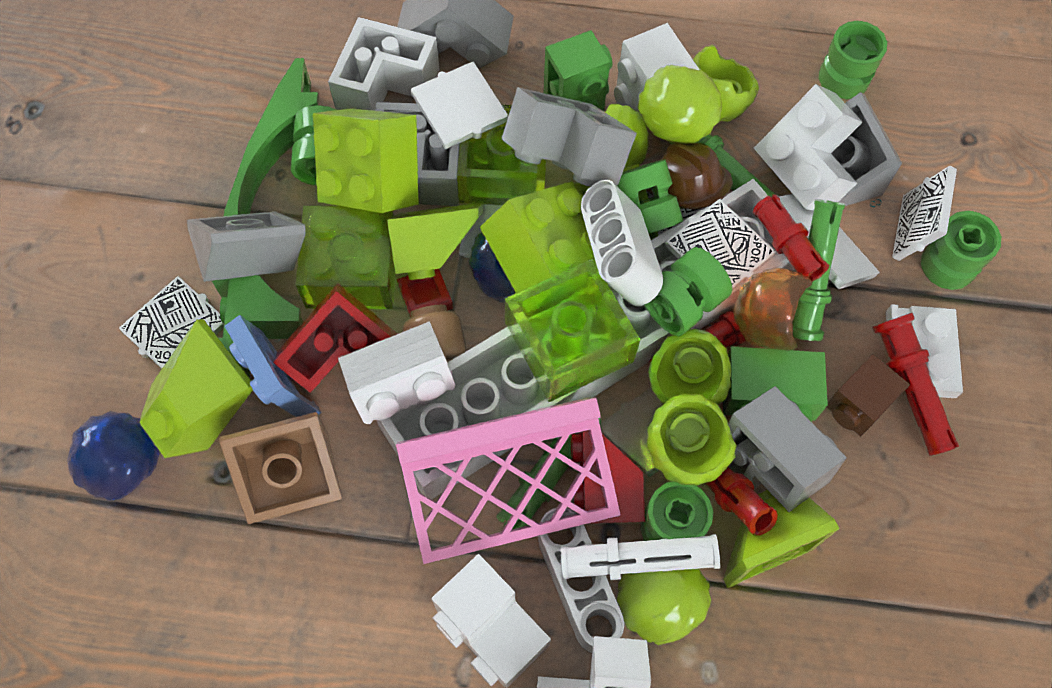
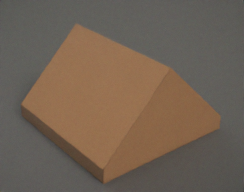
[219,412,342,524]

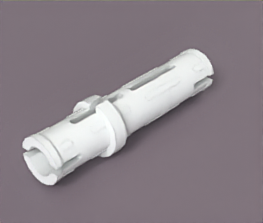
[561,534,720,580]

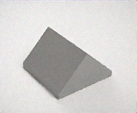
[831,92,902,206]
[187,211,306,282]

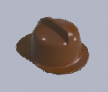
[646,142,733,209]

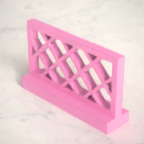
[396,397,620,564]

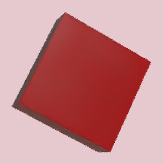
[396,269,453,318]

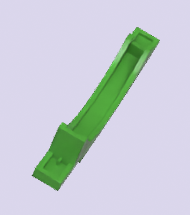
[212,58,319,379]

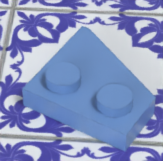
[225,315,322,417]

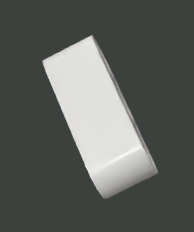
[581,180,663,306]
[538,508,624,653]

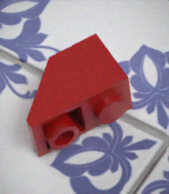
[570,430,645,524]

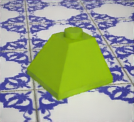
[387,202,485,280]
[139,319,253,458]
[723,490,840,588]

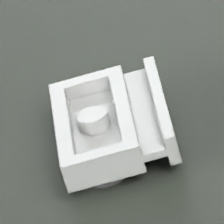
[886,304,963,398]

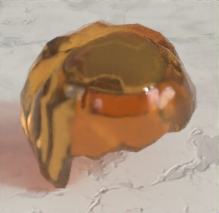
[734,268,812,351]

